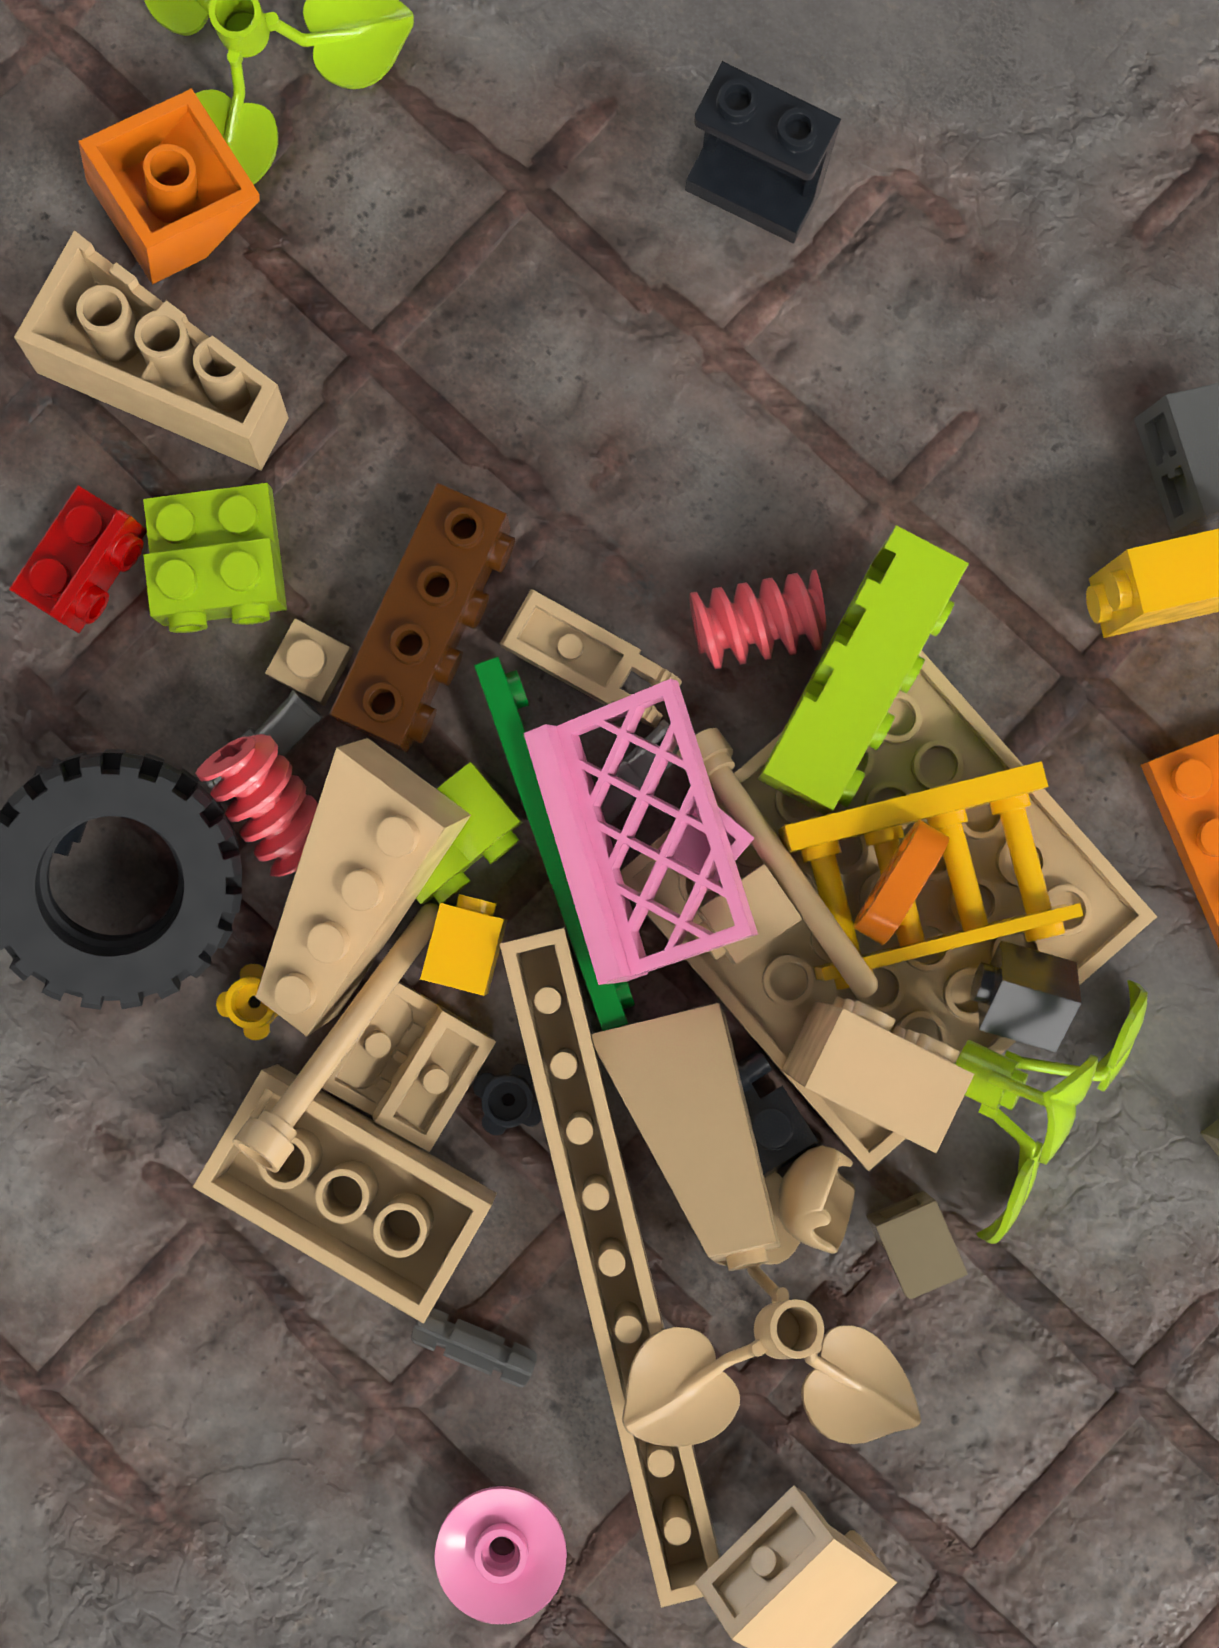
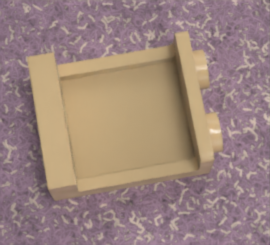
[695,1486,897,1648]

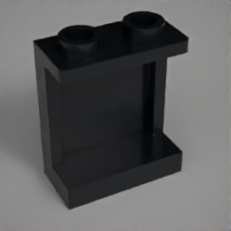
[685,61,841,244]

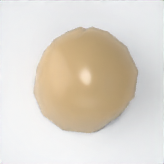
[779,1145,855,1254]

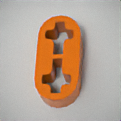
[853,819,950,945]

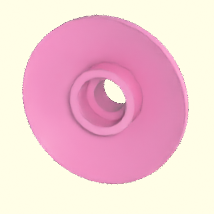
[435,1486,567,1624]

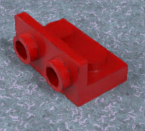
[9,485,147,634]

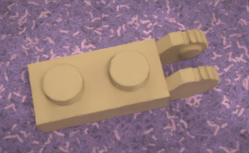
[500,589,682,728]

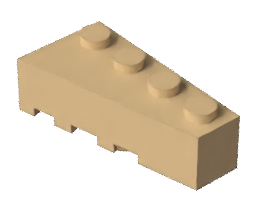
[14,231,289,471]
[256,738,471,1036]

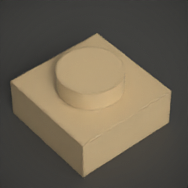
[265,619,354,706]

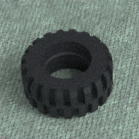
[0,749,242,1010]

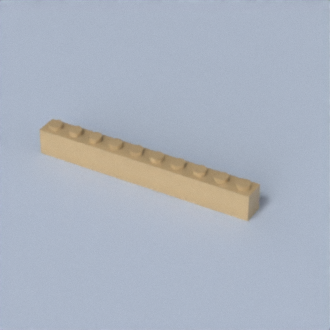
[500,928,721,1608]

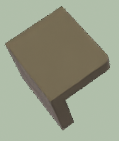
[866,1191,968,1299]

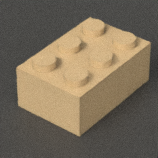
[782,996,974,1153]

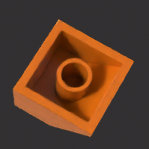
[78,88,260,285]

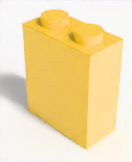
[1086,529,1219,638]

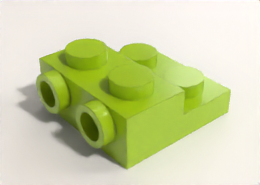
[143,483,287,633]

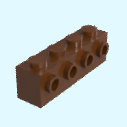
[329,483,515,753]

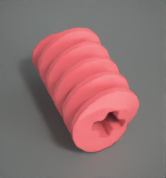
[689,569,826,669]
[195,734,318,877]

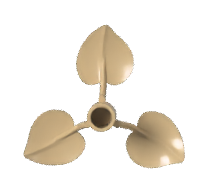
[622,1171,921,1446]

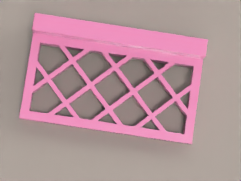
[524,679,758,985]

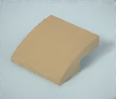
[322,981,496,1152]

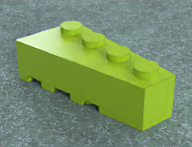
[757,525,969,815]

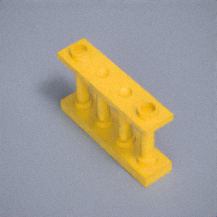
[778,761,1083,990]

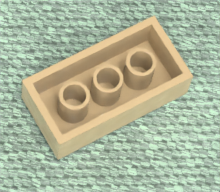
[193,1064,497,1324]

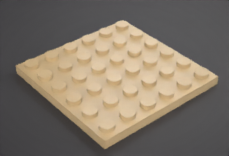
[621,650,1157,1171]

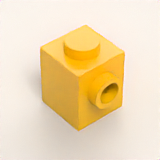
[420,894,508,996]

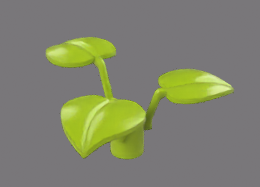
[144,0,414,185]
[955,980,1148,1244]

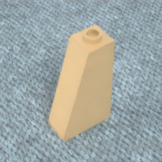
[591,1003,781,1271]

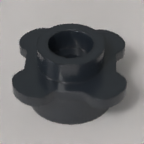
[473,1064,542,1135]

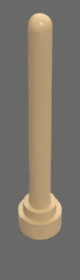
[677,728,878,997]
[232,903,439,1172]

